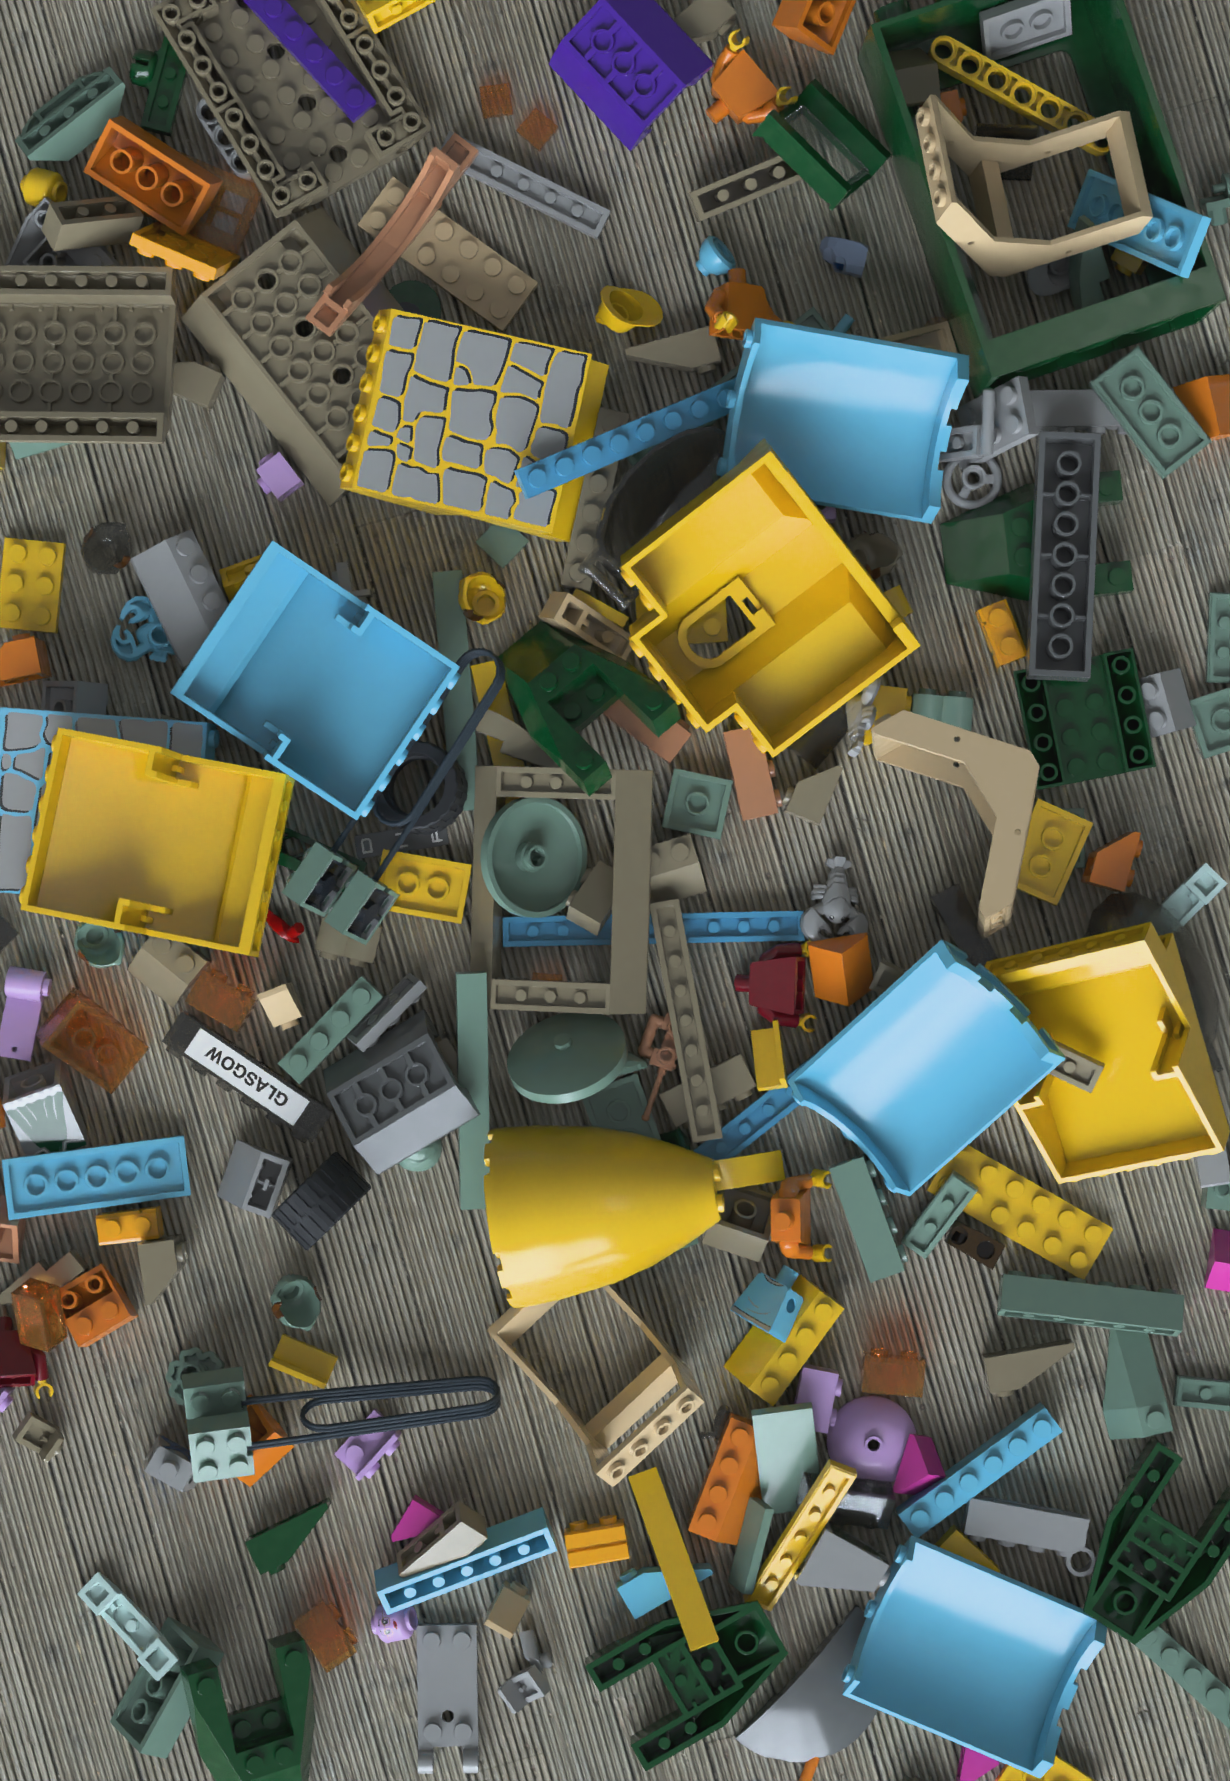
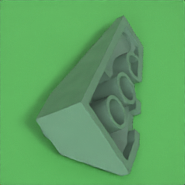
[1102,1329,1173,1440]

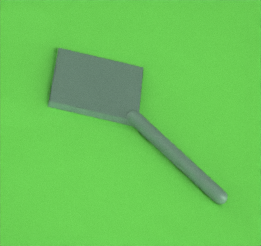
[475,524,529,569]

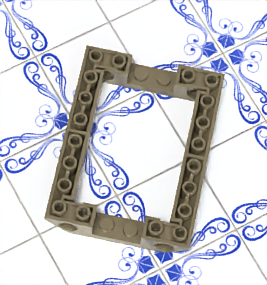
[470,765,654,1014]

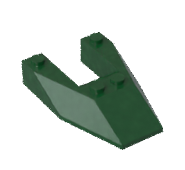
[939,470,1134,602]
[498,621,681,797]
[1083,1437,1230,1645]
[585,1600,788,1771]
[179,1631,315,1781]

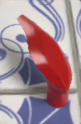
[266,909,305,943]

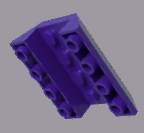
[548,0,715,151]

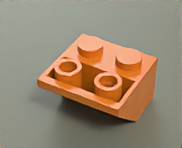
[1081,831,1143,892]
[49,1263,138,1347]

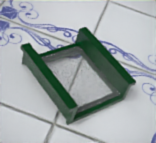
[752,79,892,211]

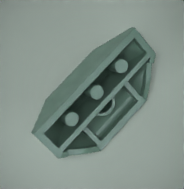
[15,67,125,161]

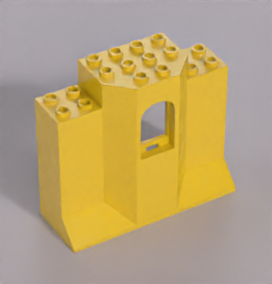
[619,438,921,758]

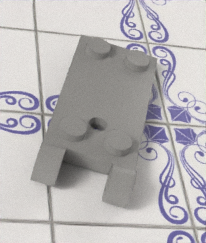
[417,1623,479,1774]

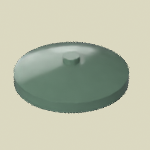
[480,797,587,918]
[507,1013,628,1104]

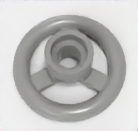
[942,458,1002,509]

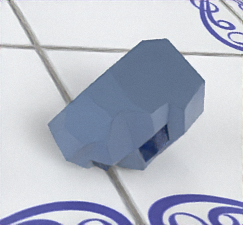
[819,236,869,278]

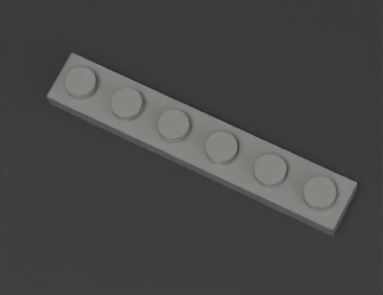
[440,131,611,240]

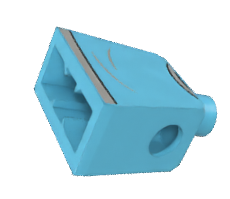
[730,1265,803,1343]

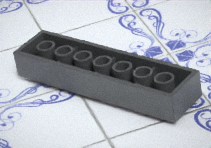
[1026,431,1101,682]

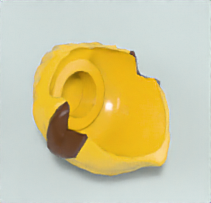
[458,571,506,625]

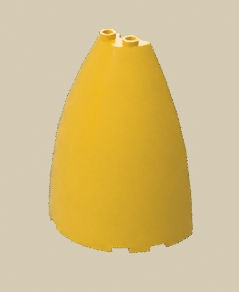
[484,1125,725,1309]

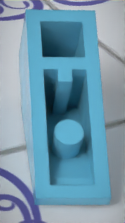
[617,1563,714,1620]

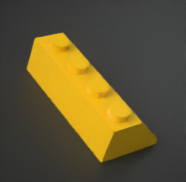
[723,1269,845,1406]

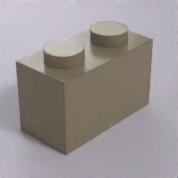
[565,860,613,936]

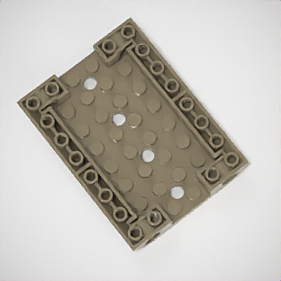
[150,0,432,218]
[181,207,404,507]

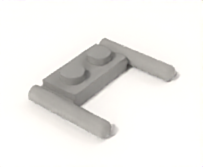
[939,388,995,463]

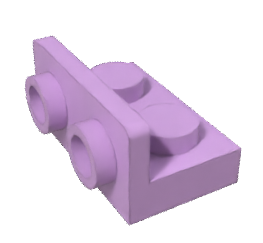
[334,1408,402,1481]

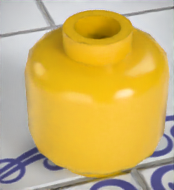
[20,167,68,207]

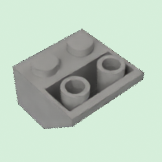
[1139,668,1196,738]
[217,1139,294,1219]

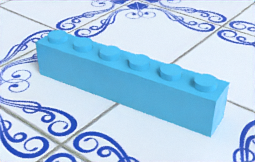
[896,1402,1063,1538]
[374,1507,557,1615]

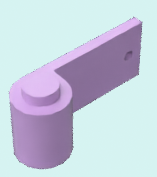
[0,966,52,1062]

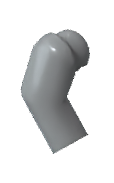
[519,1630,553,1671]

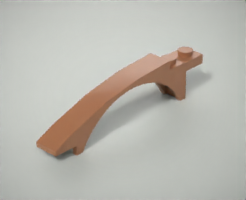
[305,132,479,337]

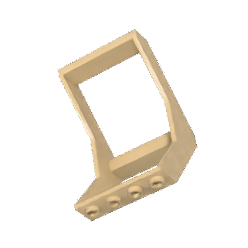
[915,95,1153,277]
[871,710,1040,940]
[487,1284,705,1487]

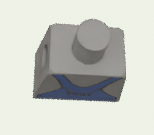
[144,1434,197,1492]

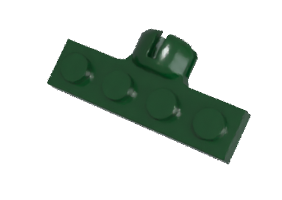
[129,34,188,137]

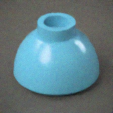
[695,236,736,277]

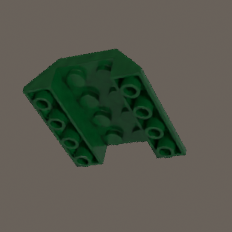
[1013,647,1156,790]

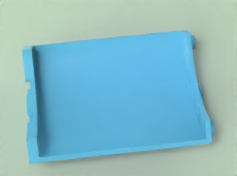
[716,317,969,524]
[787,939,1066,1196]
[842,1535,1107,1778]

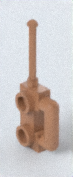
[638,1012,677,1121]

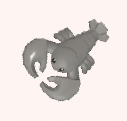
[845,676,882,757]
[800,856,868,941]

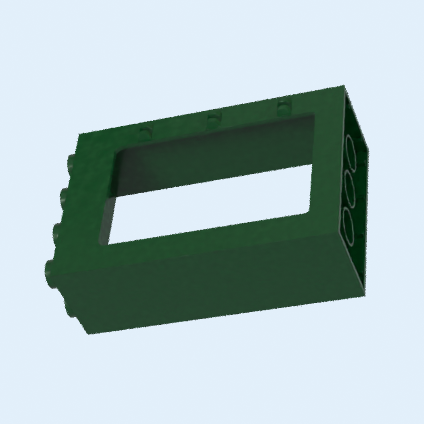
[857,0,1226,399]

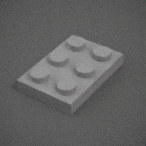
[979,0,1072,61]
[957,376,1038,465]

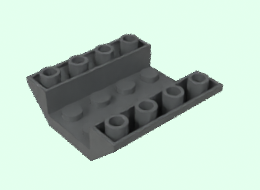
[323,1009,481,1175]

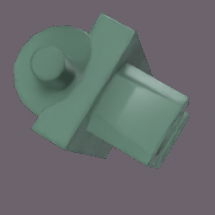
[1199,173,1230,226]

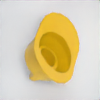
[595,285,663,333]

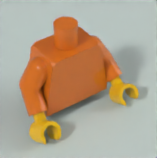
[705,28,798,125]
[705,268,796,341]
[771,1169,832,1262]

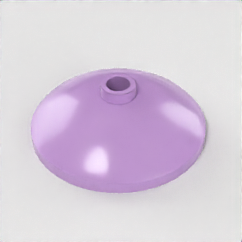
[827,1395,916,1487]

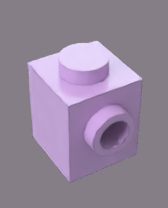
[256,452,304,502]

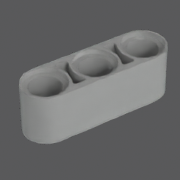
[196,98,252,181]

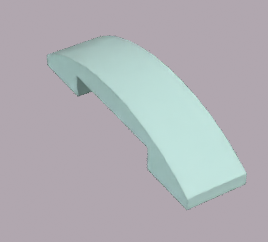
[1142,862,1228,936]
[77,1572,179,1681]

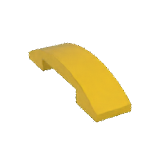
[714,1150,785,1191]

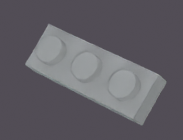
[346,973,427,1052]

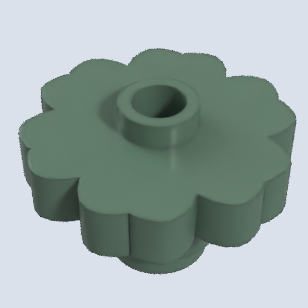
[165,1347,225,1406]

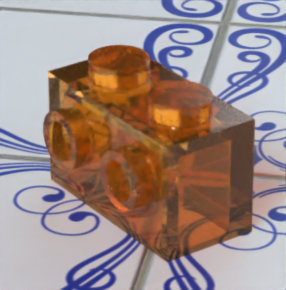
[185,968,258,1032]
[11,1278,68,1352]
[860,1348,926,1398]
[293,1598,359,1673]

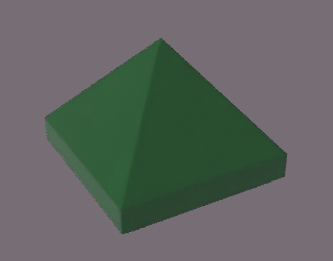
[660,1128,690,1150]

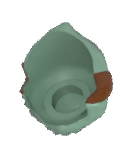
[74,922,126,969]
[270,1274,322,1331]

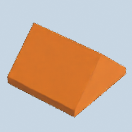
[1172,374,1230,441]
[807,932,873,1007]

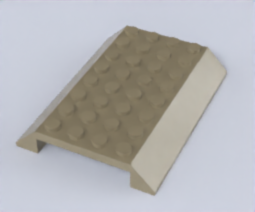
[0,265,178,444]

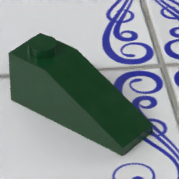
[245,1497,331,1575]

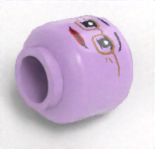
[371,1604,418,1643]

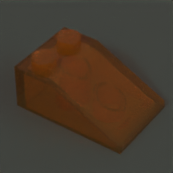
[36,987,149,1094]

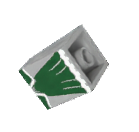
[2,1058,87,1156]
[794,1522,891,1592]

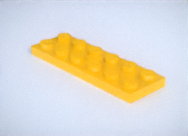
[926,1145,1113,1279]

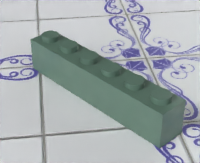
[997,1271,1184,1337]

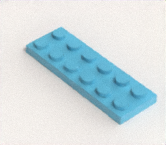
[1067,169,1211,278]
[1,1135,191,1220]

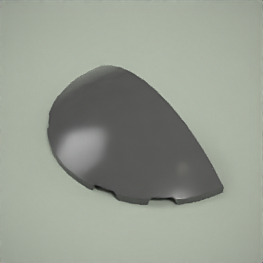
[735,1604,878,1762]

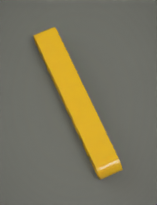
[928,35,1110,156]

